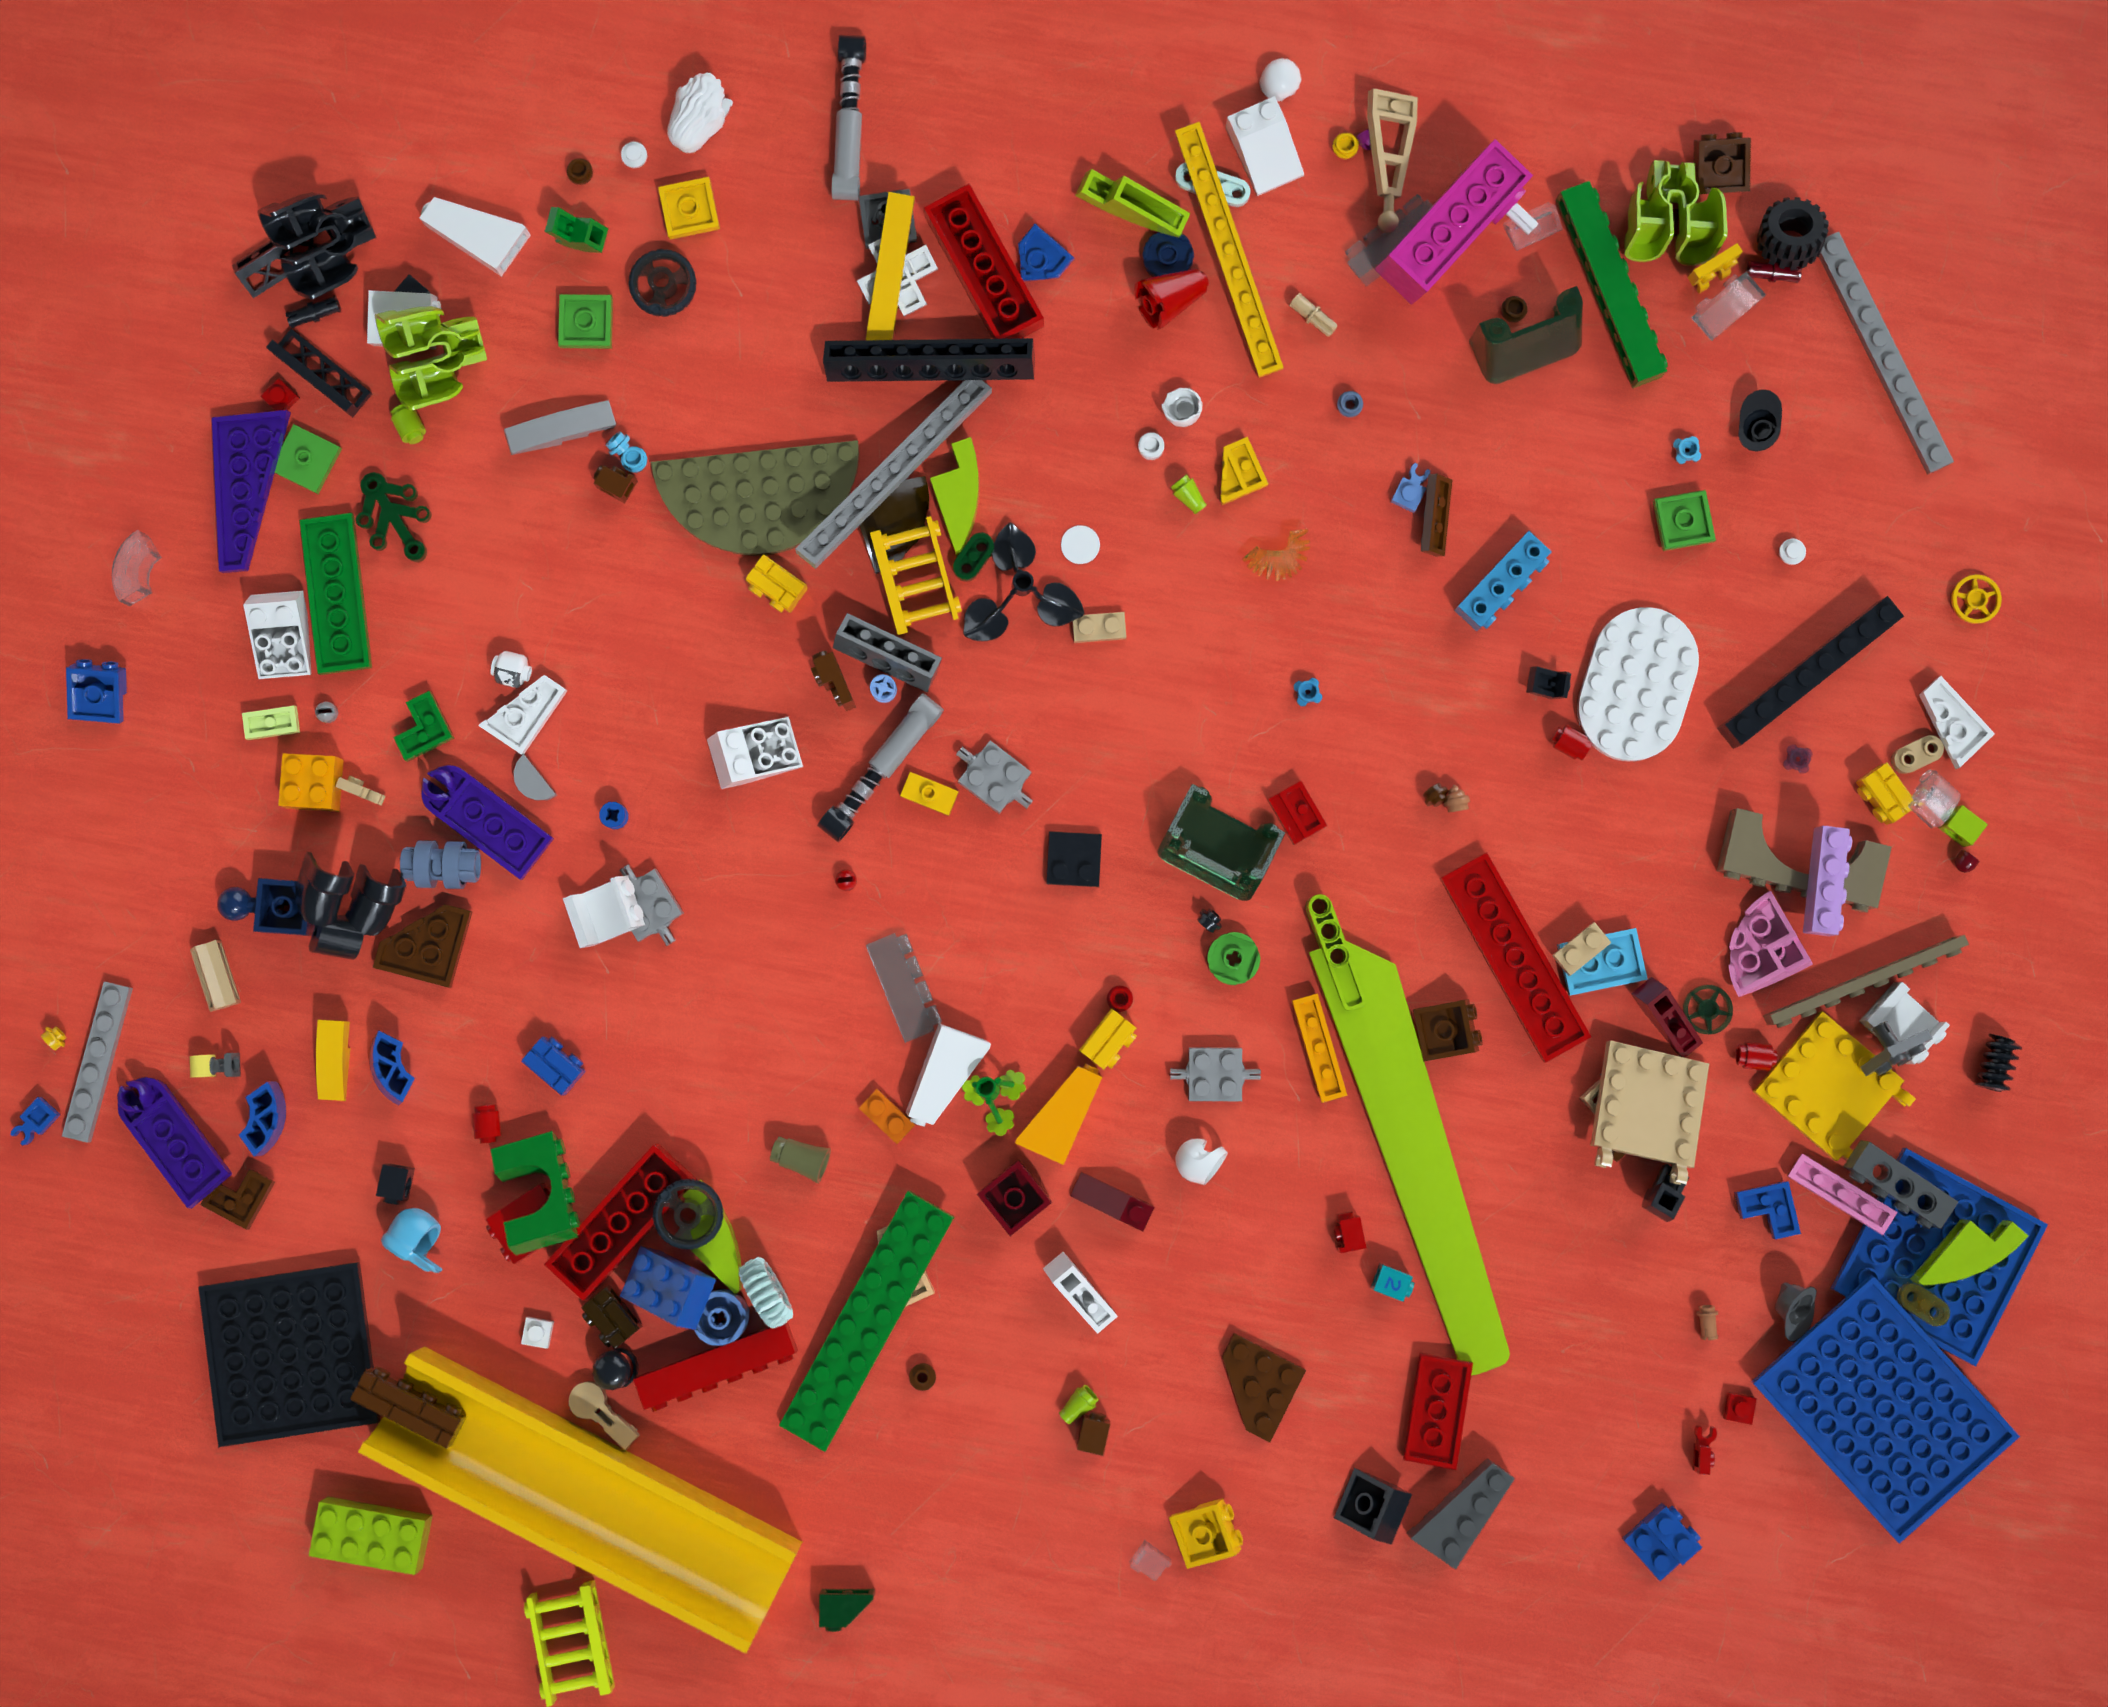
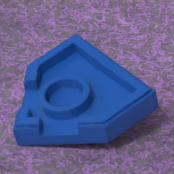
[1018,224,1075,282]

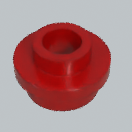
[1107,986,1133,1012]

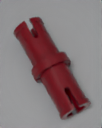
[1746,261,1802,283]

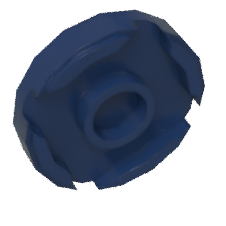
[1142,232,1194,277]

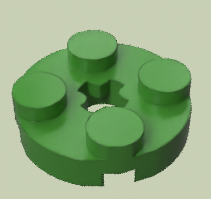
[1207,932,1260,985]

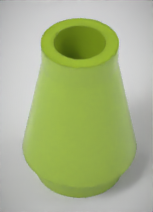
[1170,474,1207,514]
[1059,1385,1099,1424]

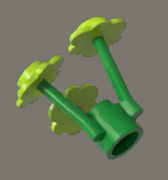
[962,1070,1026,1136]

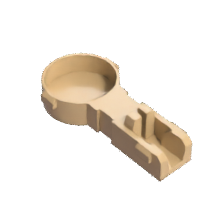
[569,1381,640,1450]

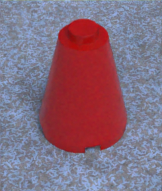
[1134,269,1209,330]

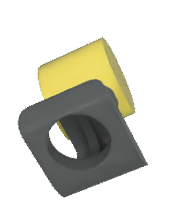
[189,1053,241,1078]

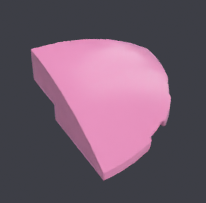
[1729,891,1813,997]

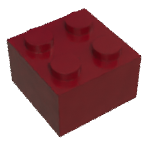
[977,1160,1052,1236]

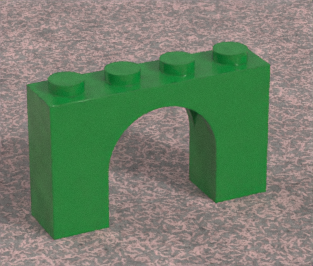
[490,1131,580,1255]

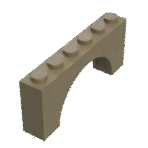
[1717,808,1892,913]

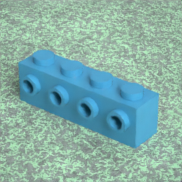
[1454,531,1552,631]

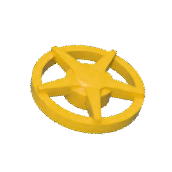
[1951,575,2002,624]

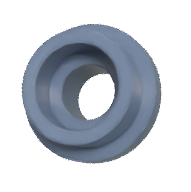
[1337,391,1363,417]

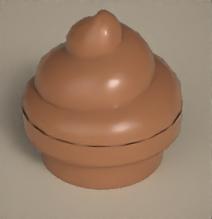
[1444,785,1470,813]

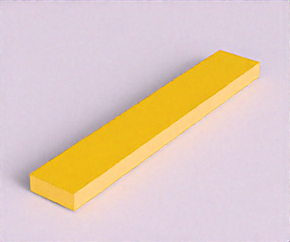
[866,192,915,340]

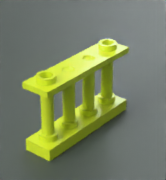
[524,1580,615,1707]

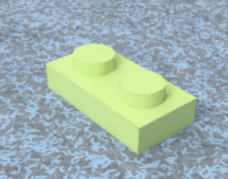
[242,706,300,740]

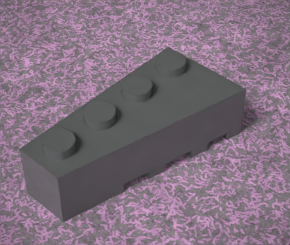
[1407,1458,1515,1569]

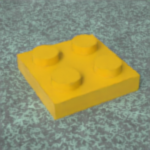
[658,177,720,240]

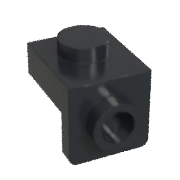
[1526,666,1571,699]

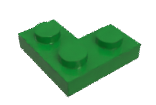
[393,691,454,762]

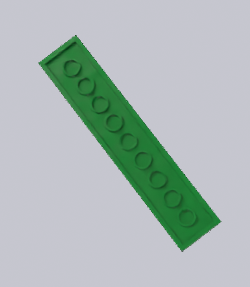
[779,1191,955,1452]

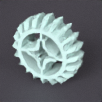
[739,1257,793,1328]

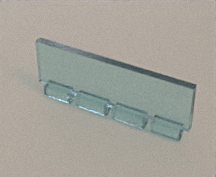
[1345,194,1432,287]
[866,933,942,1043]

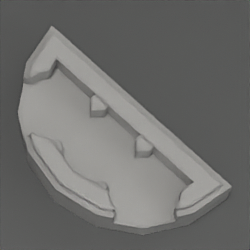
[514,754,557,801]

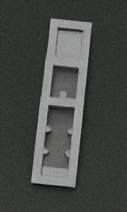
[504,400,616,455]

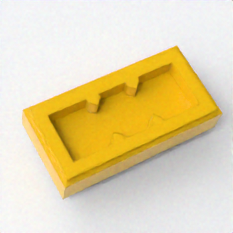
[900,772,959,816]

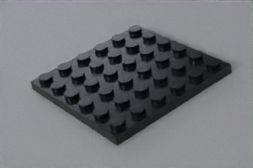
[198,1262,381,1447]

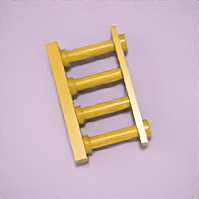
[870,516,962,635]

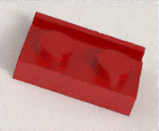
[1268,781,1328,845]

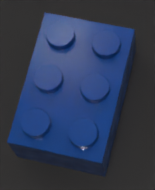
[620,1246,716,1330]

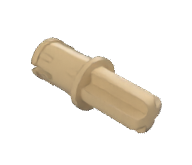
[1289,293,1337,336]

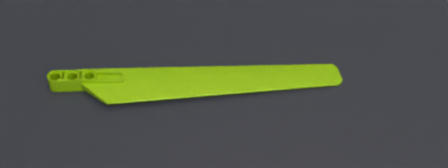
[1305,894,1510,1375]

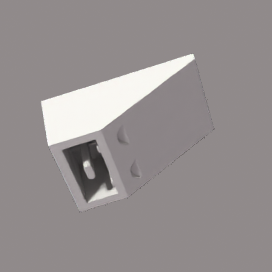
[243,591,311,679]
[707,717,803,789]

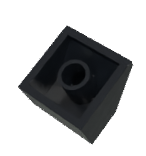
[1334,1468,1412,1545]

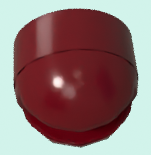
[1955,850,1980,873]

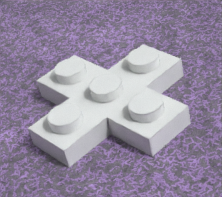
[857,238,938,317]

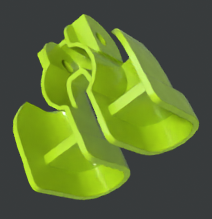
[1624,160,1728,266]
[375,306,487,410]

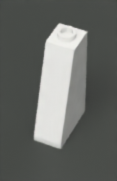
[420,197,531,277]
[905,1023,991,1126]

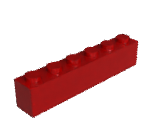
[633,1321,798,1412]

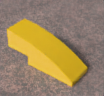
[316,1020,350,1101]

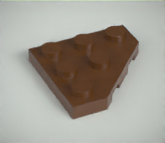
[373,905,472,988]
[1222,1333,1306,1443]

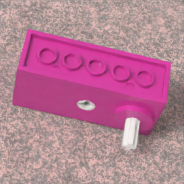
[1374,139,1539,305]

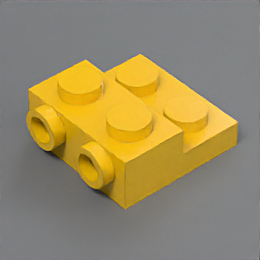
[1169,1498,1243,1569]

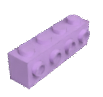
[1803,826,1852,936]

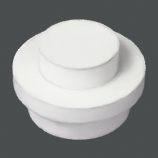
[621,142,647,168]
[1779,539,1806,565]

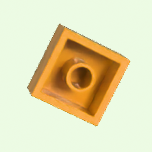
[278,753,344,812]

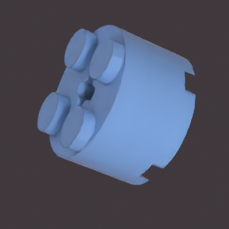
[695,1289,749,1346]

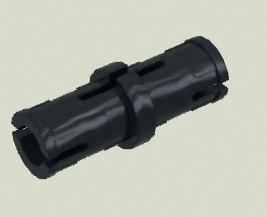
[285,296,342,329]

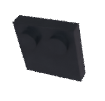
[1047,832,1102,887]

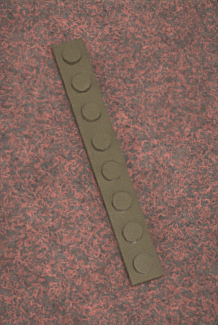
[1763,935,1969,1028]

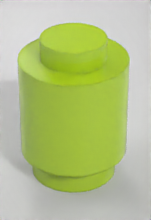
[391,404,426,444]

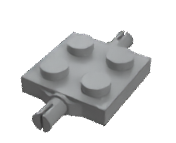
[956,741,1033,814]
[619,865,684,946]
[1170,1047,1261,1101]

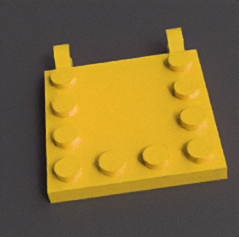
[1753,1011,1916,1161]

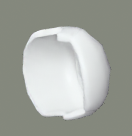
[1259,58,1302,101]
[1162,388,1203,427]

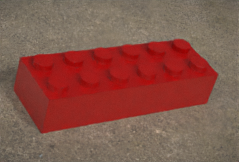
[924,183,1044,339]
[544,1144,697,1301]

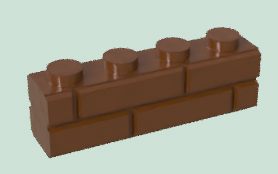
[351,1366,466,1449]

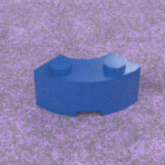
[369,1031,415,1106]
[239,1081,286,1157]

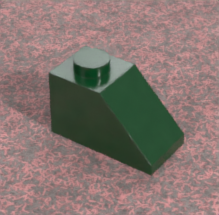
[819,1589,875,1632]

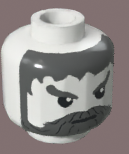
[490,651,532,688]

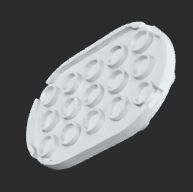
[1577,607,1699,761]

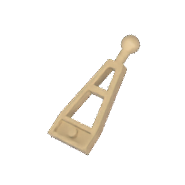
[1367,88,1418,232]

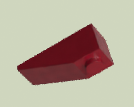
[1631,977,1703,1058]
[1070,1172,1155,1232]

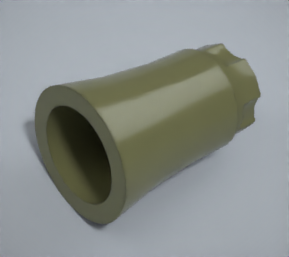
[770,1136,831,1184]

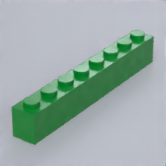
[1556,181,1668,388]

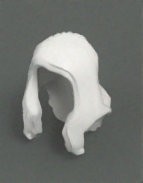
[667,72,733,153]

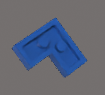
[1734,1181,1801,1240]

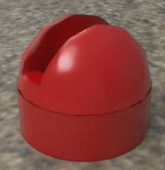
[835,870,857,891]

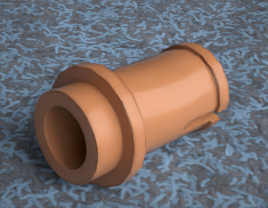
[1696,1305,1718,1340]

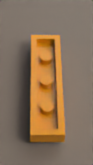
[1292,993,1348,1103]

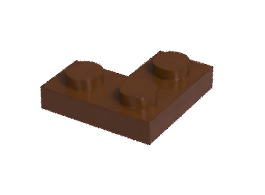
[200,1169,275,1230]

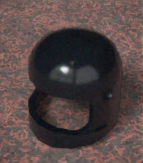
[592,1348,639,1390]

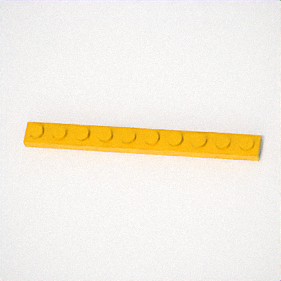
[1175,122,1284,378]

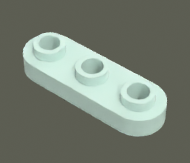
[1175,163,1250,207]

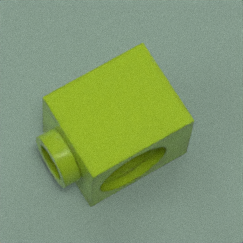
[1938,805,1988,847]

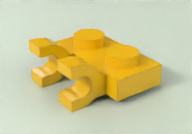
[1687,243,1743,294]

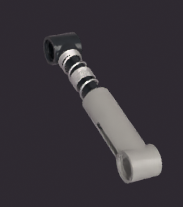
[832,35,866,201]
[817,693,944,842]

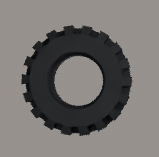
[1757,197,1829,270]

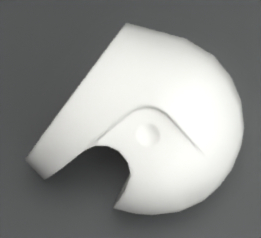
[1175,1138,1228,1185]

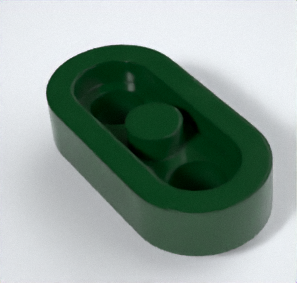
[953,533,994,582]

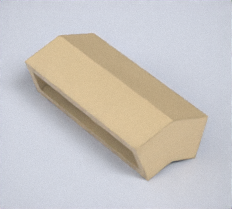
[190,940,241,1012]

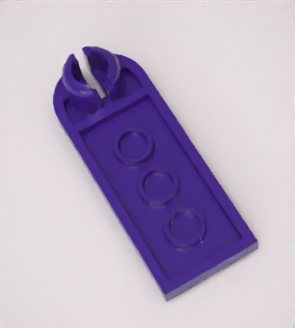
[421,765,554,880]
[117,1078,233,1208]

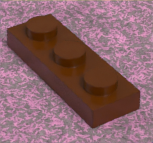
[1421,474,1453,557]

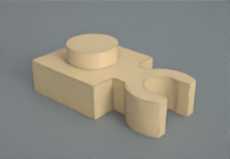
[335,775,386,806]

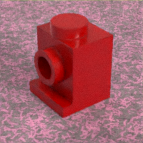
[1334,1211,1367,1253]

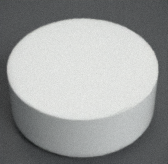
[1138,432,1164,460]

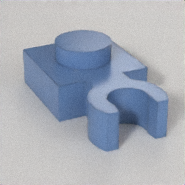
[1391,463,1430,513]

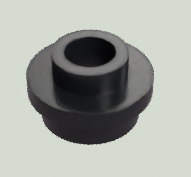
[1197,909,1222,933]

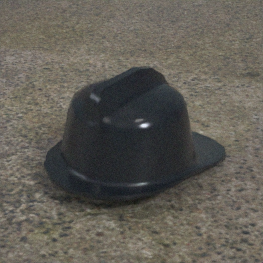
[1739,389,1782,452]

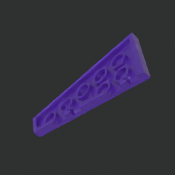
[212,410,291,573]

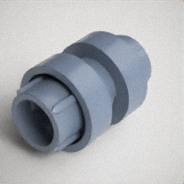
[400,840,481,889]

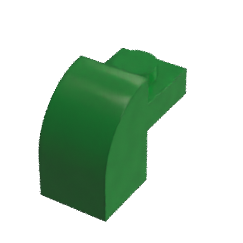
[544,207,609,253]

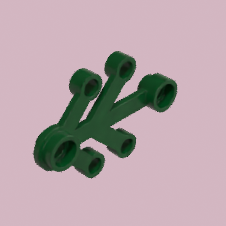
[356,472,432,562]

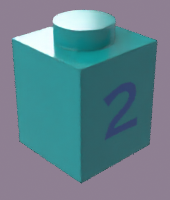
[1370,1263,1415,1302]

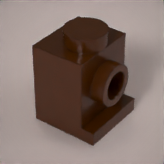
[594,466,638,504]

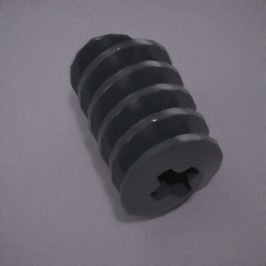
[1975,1034,2022,1092]

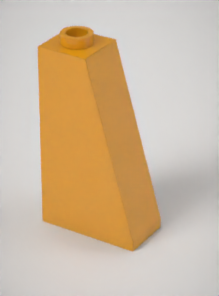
[1015,1064,1102,1165]

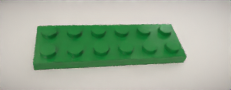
[300,513,372,675]

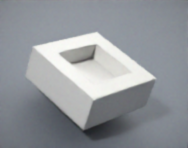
[521,1316,554,1349]

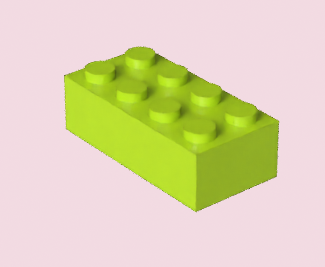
[309,1497,433,1575]

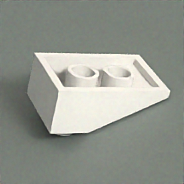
[1225,96,1304,196]

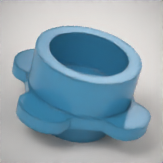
[1293,678,1322,706]

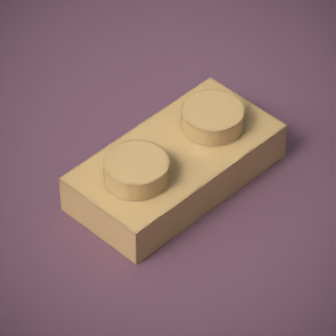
[1073,612,1126,643]
[1552,922,1611,976]

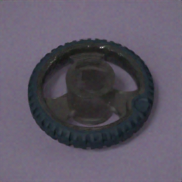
[629,249,696,317]
[653,1179,723,1249]

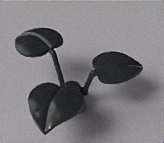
[963,522,1084,641]

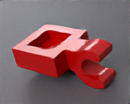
[1693,1425,1717,1475]

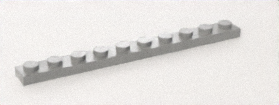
[1819,231,1954,475]
[795,380,992,569]

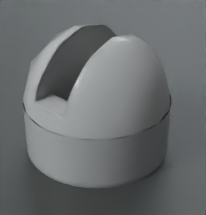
[315,702,338,723]

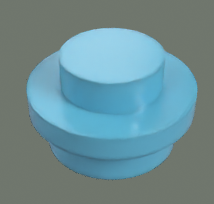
[606,431,630,455]
[621,446,647,473]

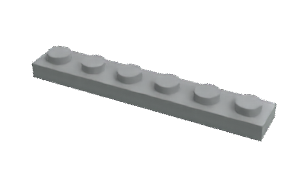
[62,982,133,1143]

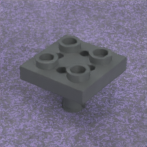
[859,189,917,249]
[1860,1021,1933,1076]

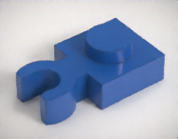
[10,1097,61,1146]

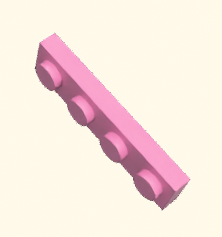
[1787,1154,1897,1235]

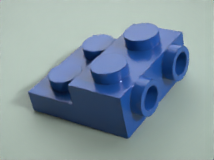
[66,659,127,724]
[1622,1503,1703,1581]

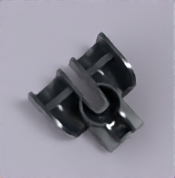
[258,192,376,299]
[295,851,406,960]

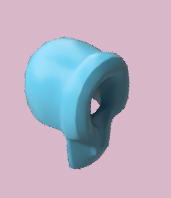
[381,1208,443,1273]

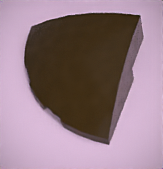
[860,476,929,574]

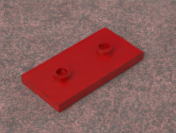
[1403,1353,1473,1470]

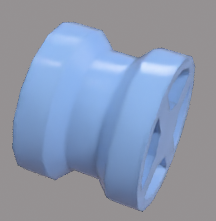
[870,674,897,703]

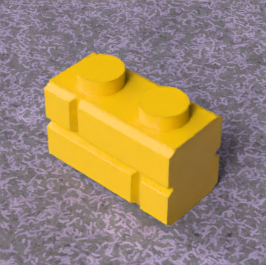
[745,555,808,613]
[1856,762,1918,825]
[1079,1009,1137,1070]

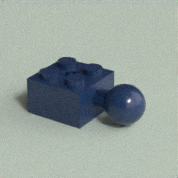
[217,878,315,936]

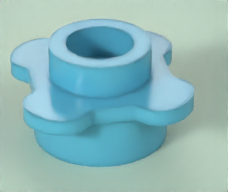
[1673,436,1701,464]

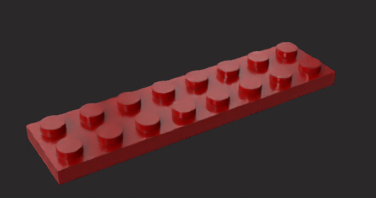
[1440,852,1591,1063]

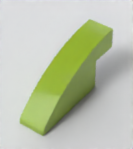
[1075,169,1191,237]
[930,437,979,556]
[679,1180,742,1295]
[1910,1219,2028,1285]

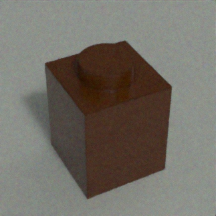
[1077,1412,1110,1456]

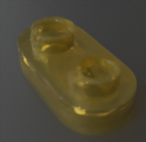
[1897,1283,1950,1326]

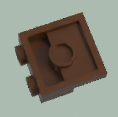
[1694,132,1751,194]
[811,651,856,711]
[1413,999,1483,1061]

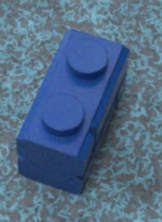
[521,1036,586,1096]

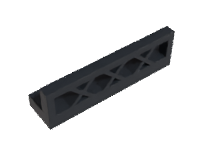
[232,229,333,298]
[266,329,372,418]

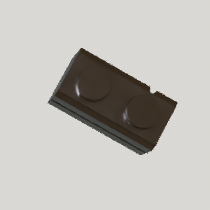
[581,1285,643,1349]

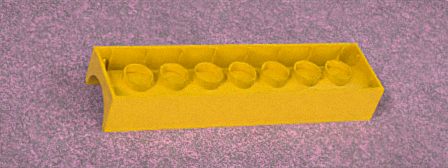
[358,1347,802,1653]

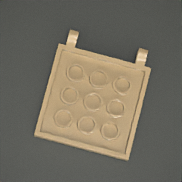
[1590,1040,1709,1185]

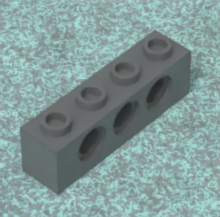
[833,613,942,692]
[1843,1140,1958,1229]

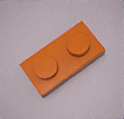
[859,1089,915,1144]

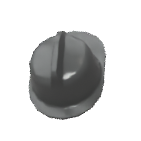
[1775,1282,1816,1342]

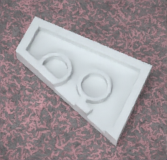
[478,675,567,755]
[1919,676,1995,770]

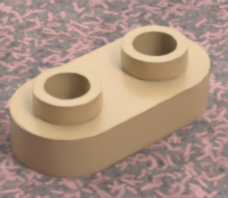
[1891,735,1944,774]

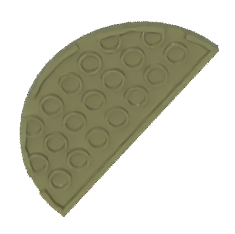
[651,440,859,556]

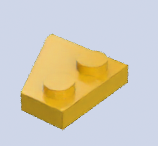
[1220,437,1268,505]

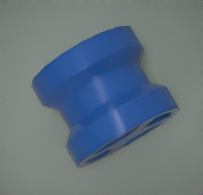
[599,802,629,829]

